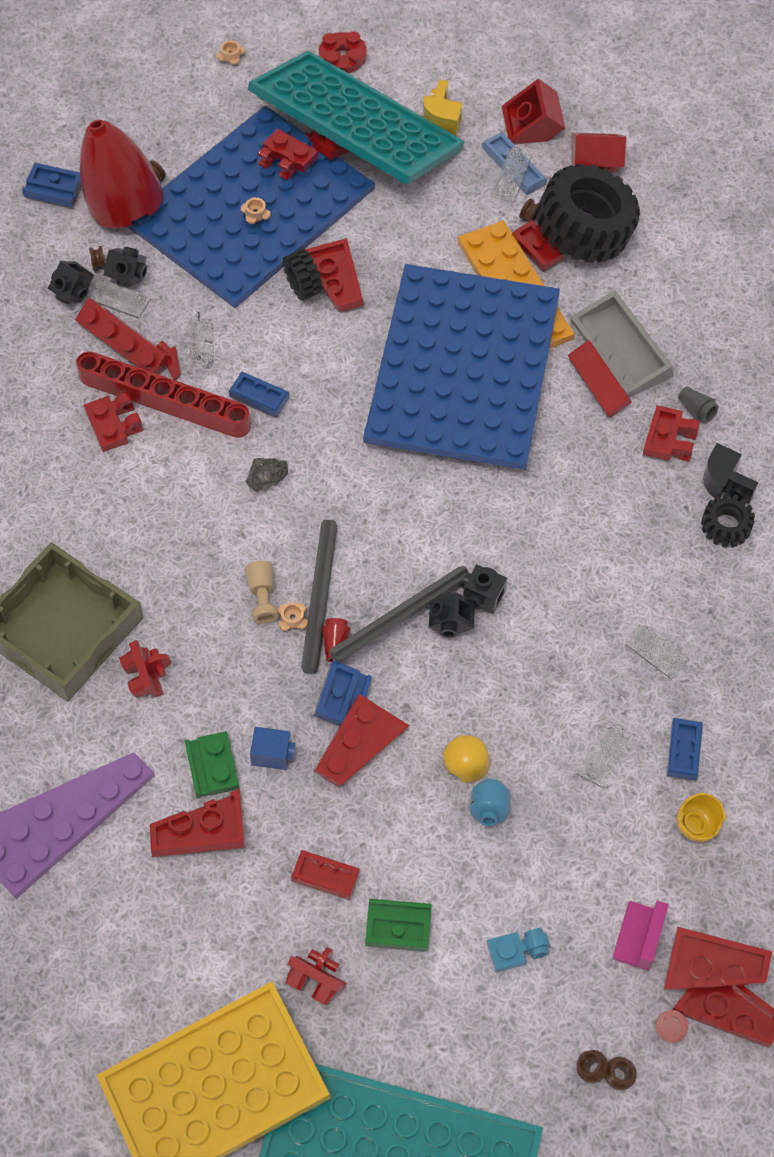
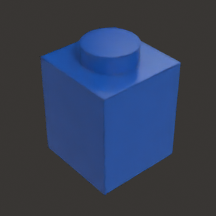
[250,727,296,770]

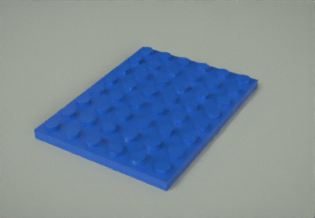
[128,105,375,308]
[363,264,560,470]

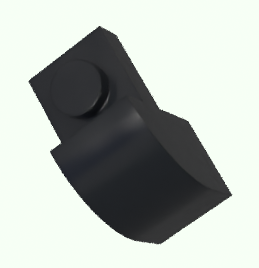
[703,443,759,504]

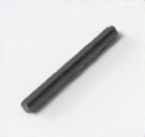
[301,519,337,674]
[329,566,468,662]

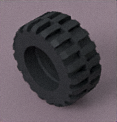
[536,164,640,263]

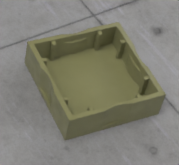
[0,542,143,702]

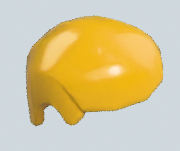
[443,735,491,783]
[676,792,726,843]

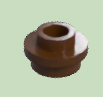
[577,1050,609,1083]
[605,1057,637,1091]

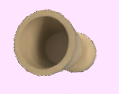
[245,561,279,624]

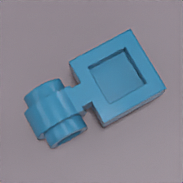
[487,928,551,973]

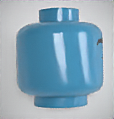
[470,779,510,826]

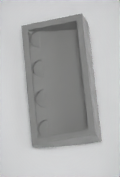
[571,290,674,396]

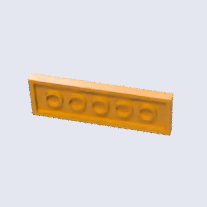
[457,220,574,349]

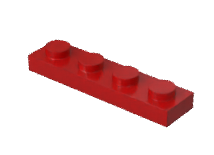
[75,298,170,375]

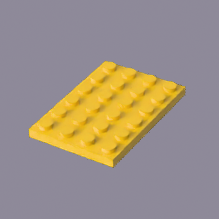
[96,981,331,1157]

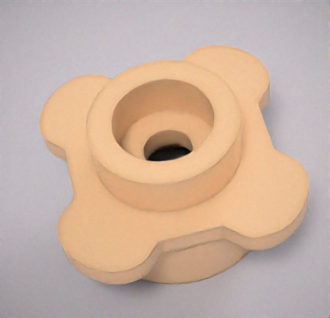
[217,40,245,65]
[241,198,270,224]
[278,602,307,631]

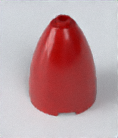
[80,119,163,228]

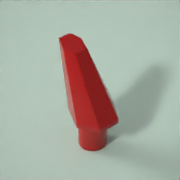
[157,341,181,380]

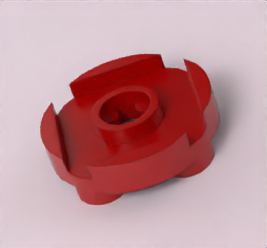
[318,31,367,74]

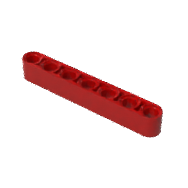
[76,351,251,438]

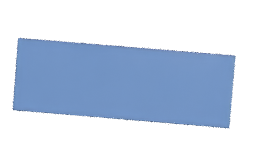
[482,132,547,195]

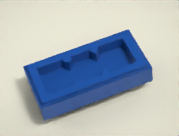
[229,371,289,417]
[666,718,703,781]

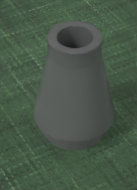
[678,386,719,422]

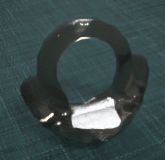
[245,458,288,492]

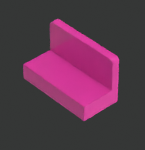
[613,900,669,971]

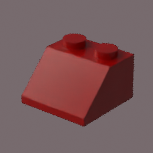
[501,78,566,144]
[571,132,626,172]

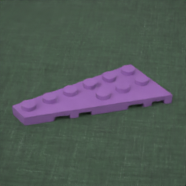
[0,752,155,899]

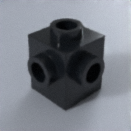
[103,247,148,287]
[48,261,94,304]
[460,564,508,614]
[428,592,475,638]

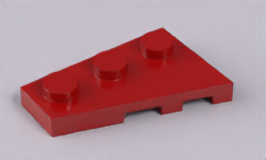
[305,238,364,312]
[313,694,410,787]
[150,789,245,857]
[663,927,772,991]
[672,986,774,1048]

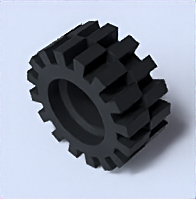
[282,249,323,301]
[701,494,755,548]

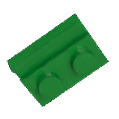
[184,731,240,799]
[365,898,432,952]

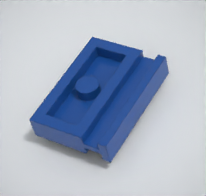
[22,163,81,207]
[313,660,372,726]

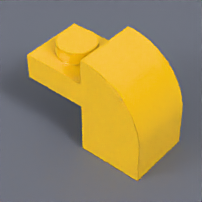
[423,79,463,136]

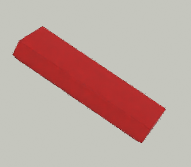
[567,340,632,418]

